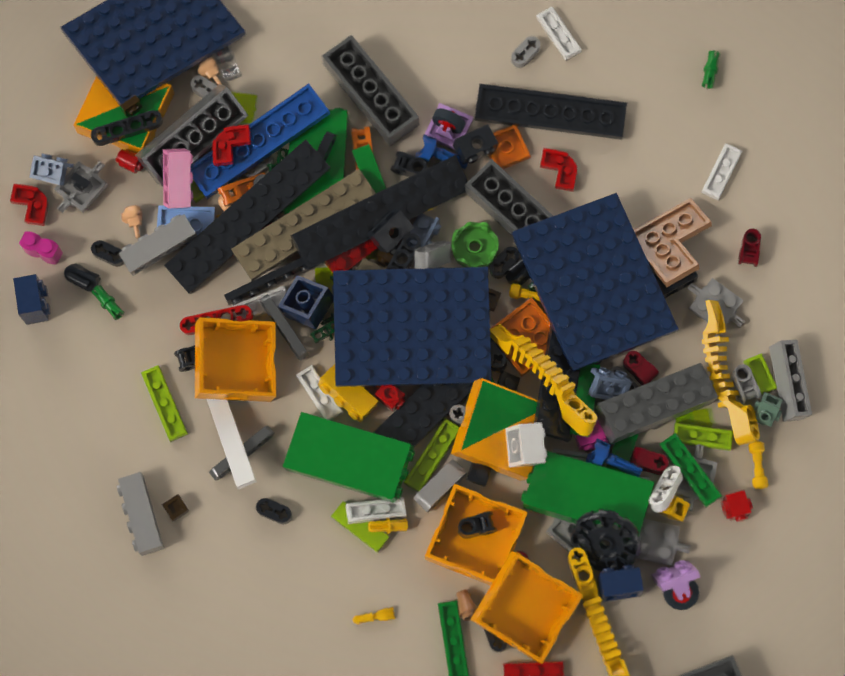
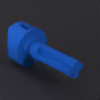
[415,134,468,169]
[586,438,643,477]

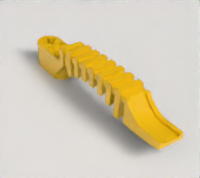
[701,300,760,445]
[490,324,597,436]
[568,547,630,676]

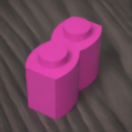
[19,231,63,265]

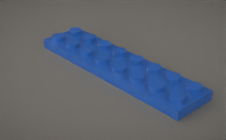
[190,83,331,199]

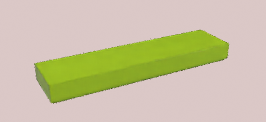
[141,365,188,442]
[404,418,459,492]

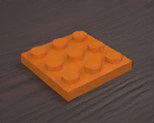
[490,297,550,377]

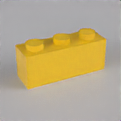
[318,364,378,423]

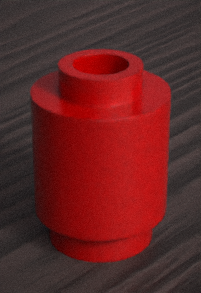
[116,149,144,174]

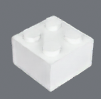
[505,423,547,468]

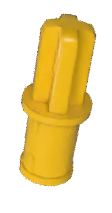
[368,518,408,534]

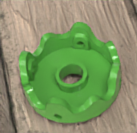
[451,222,499,268]

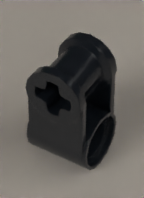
[390,151,427,177]
[490,337,507,373]
[174,345,195,372]
[458,511,497,539]

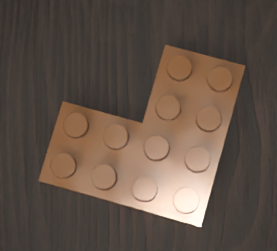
[634,198,712,287]

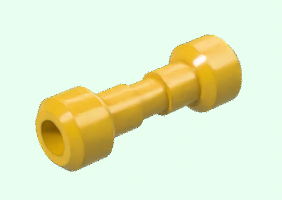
[509,283,541,302]
[748,441,769,489]

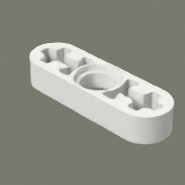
[649,466,683,512]

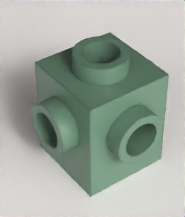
[753,392,783,427]

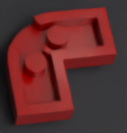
[212,124,251,166]
[540,148,577,192]
[10,184,48,226]

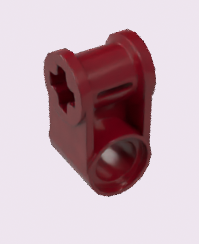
[738,229,761,267]
[623,350,659,386]
[630,447,669,475]

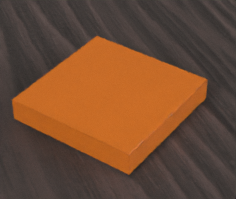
[489,125,531,169]

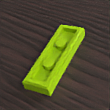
[673,423,733,451]
[331,501,389,553]

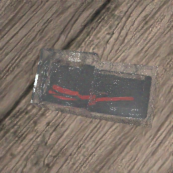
[214,45,242,82]

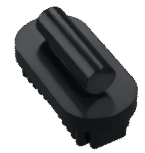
[506,259,530,286]
[64,263,101,292]

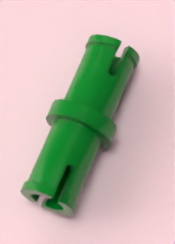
[702,50,720,89]
[91,285,124,320]

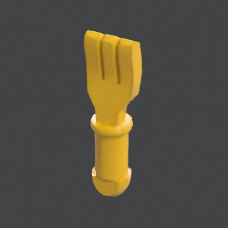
[352,607,395,624]

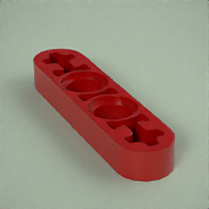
[180,305,254,335]

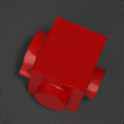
[375,385,406,412]
[721,490,753,522]

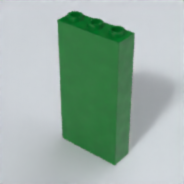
[284,108,349,215]
[282,412,415,503]
[521,451,654,540]

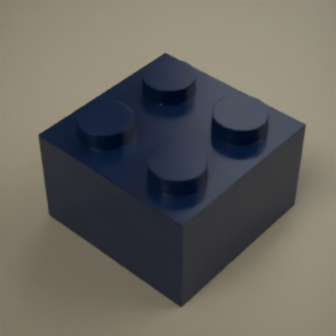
[13,274,51,325]
[278,275,334,329]
[597,565,644,603]

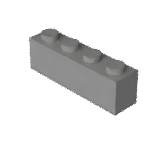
[119,214,197,276]
[769,340,812,422]
[117,472,164,556]

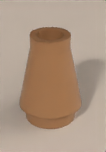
[456,590,477,621]

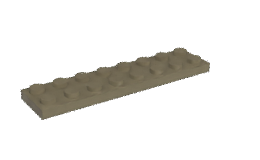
[231,169,376,281]

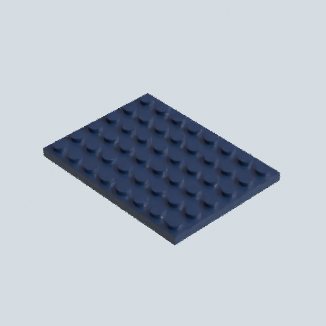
[61,0,246,105]
[511,193,679,372]
[333,267,492,387]

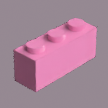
[163,148,193,208]

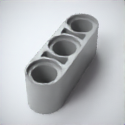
[415,241,451,269]
[413,459,467,513]

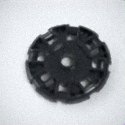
[570,510,642,572]

